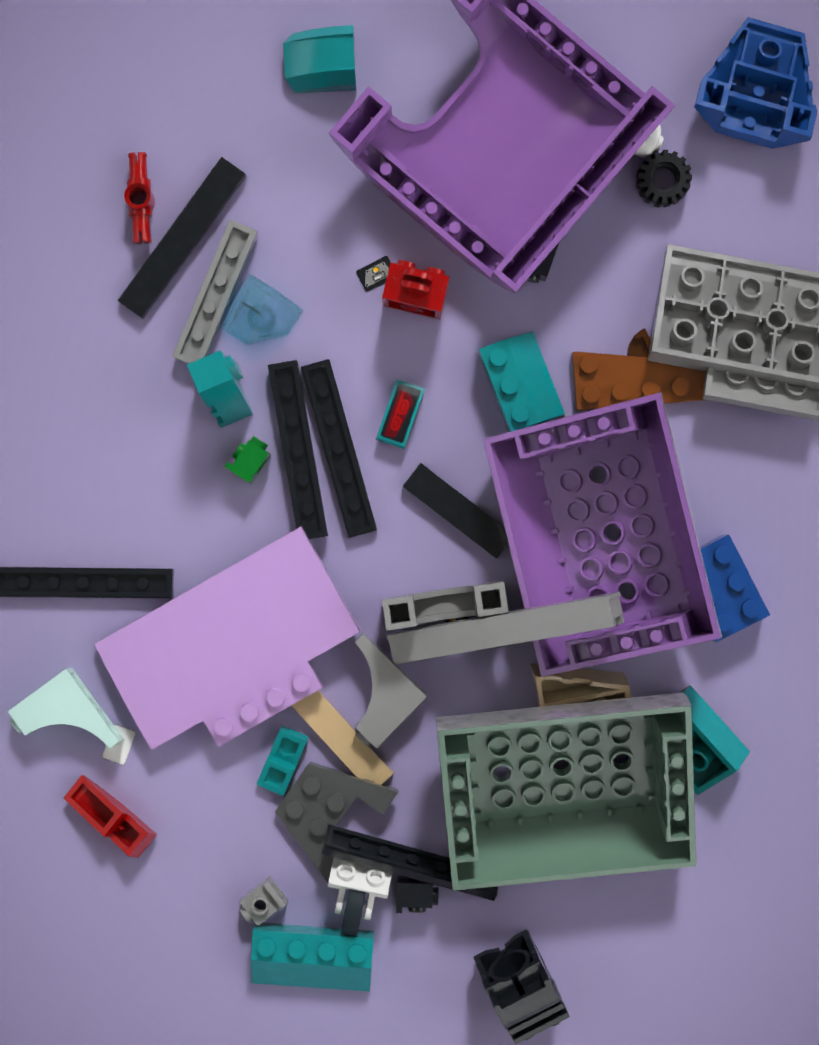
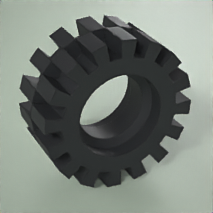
[636,150,692,208]

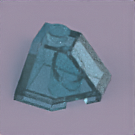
[222,274,303,345]

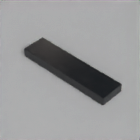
[403,463,509,559]

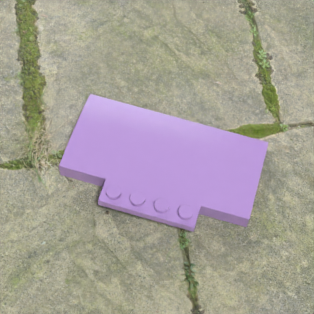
[94,526,361,750]

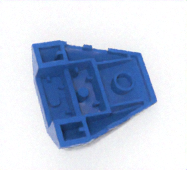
[694,17,817,149]

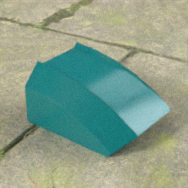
[283,25,357,93]

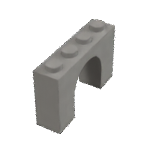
[382,581,509,631]

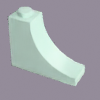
[8,667,124,749]

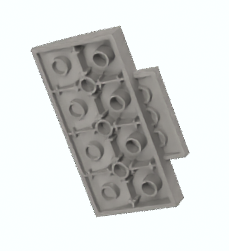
[647,244,819,421]

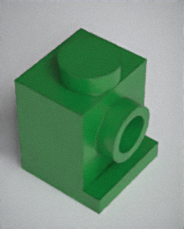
[224,436,271,484]

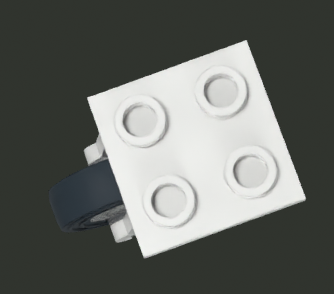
[328,857,392,936]

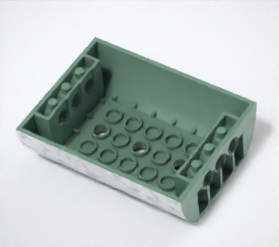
[436,693,696,891]

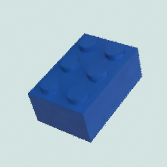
[700,534,770,642]

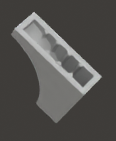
[355,632,427,749]

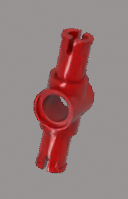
[124,152,155,244]

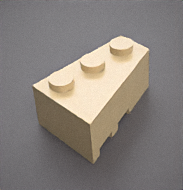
[530,663,631,707]

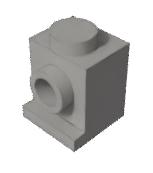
[239,876,288,926]

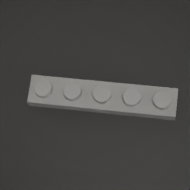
[172,220,258,364]

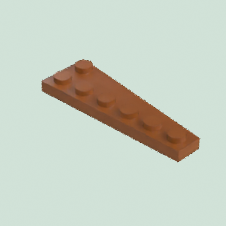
[571,351,706,411]

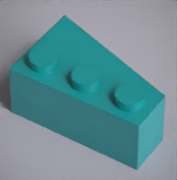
[187,350,253,428]

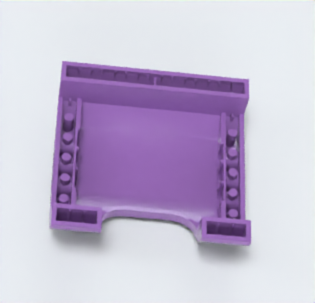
[329,0,675,293]

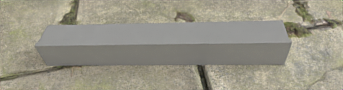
[386,592,625,665]

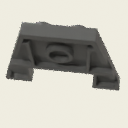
[275,762,399,883]

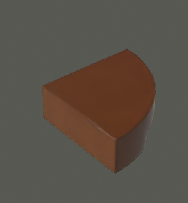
[627,328,650,357]

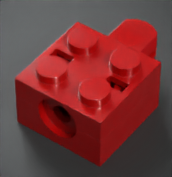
[382,260,450,320]

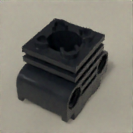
[473,929,570,1045]

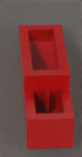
[63,775,157,858]

